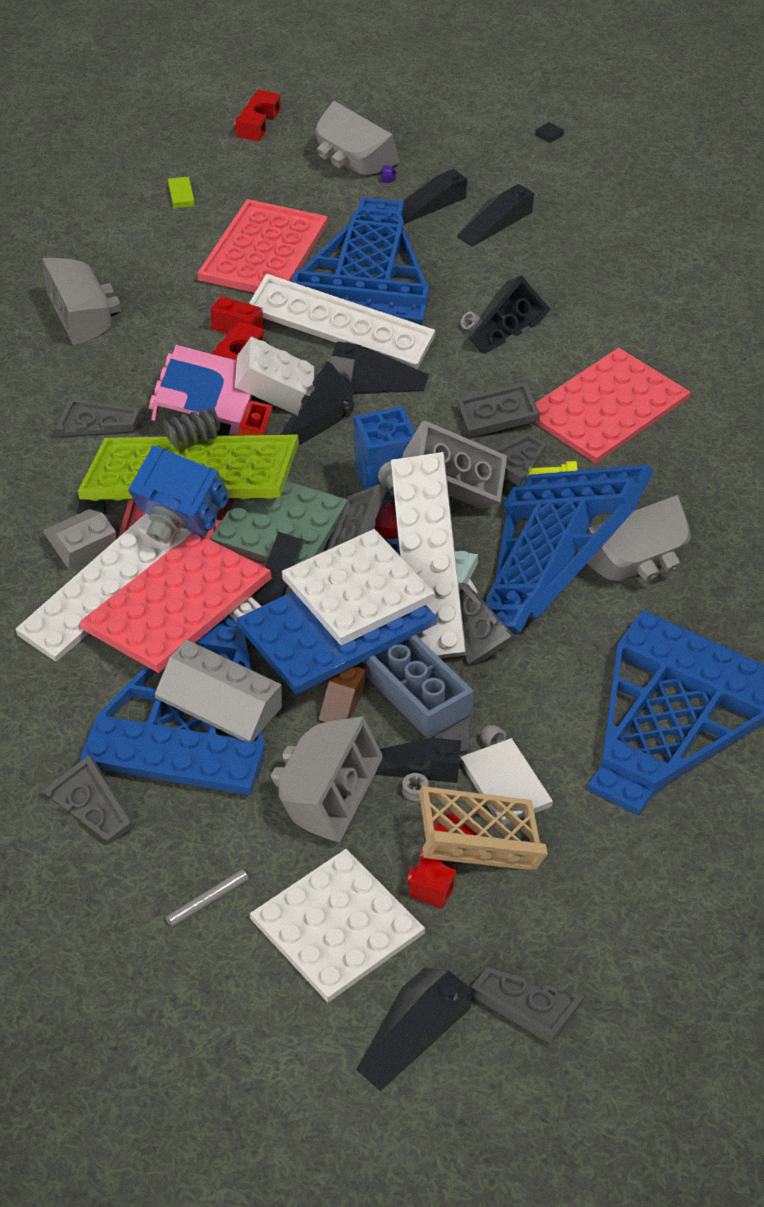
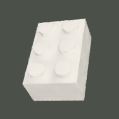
[235,337,314,414]

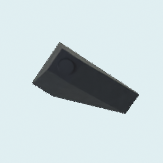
[402,169,467,225]
[457,184,534,247]
[468,275,550,354]
[330,341,429,395]
[280,362,355,446]
[357,968,473,1091]

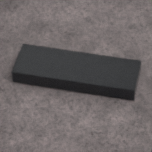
[253,532,304,606]

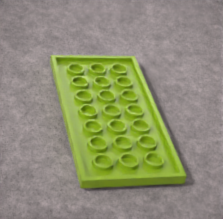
[78,435,299,501]

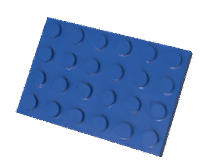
[237,591,437,695]

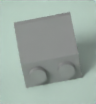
[43,509,116,569]

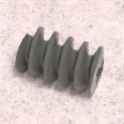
[163,406,220,450]

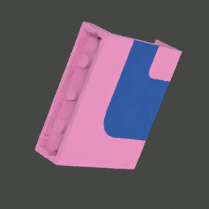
[149,345,253,436]

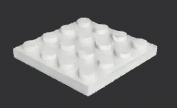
[282,529,435,646]
[250,849,425,1002]

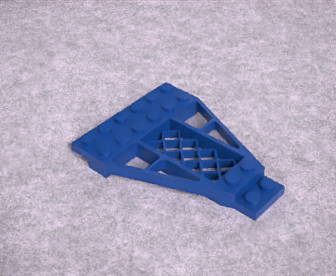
[292,197,429,326]
[486,464,654,633]
[587,610,764,815]
[80,615,265,795]

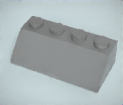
[402,421,507,509]
[155,640,282,742]

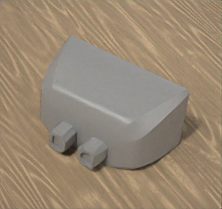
[315,101,400,175]
[42,258,121,345]
[577,495,691,582]
[271,716,382,842]

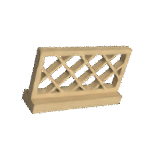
[419,786,548,870]

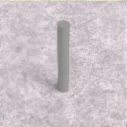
[165,869,248,927]

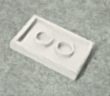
[460,738,553,825]

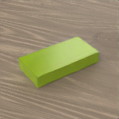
[168,177,195,208]

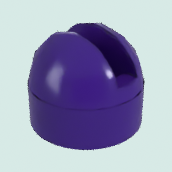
[381,165,397,183]

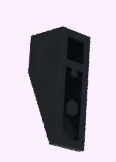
[374,738,461,783]

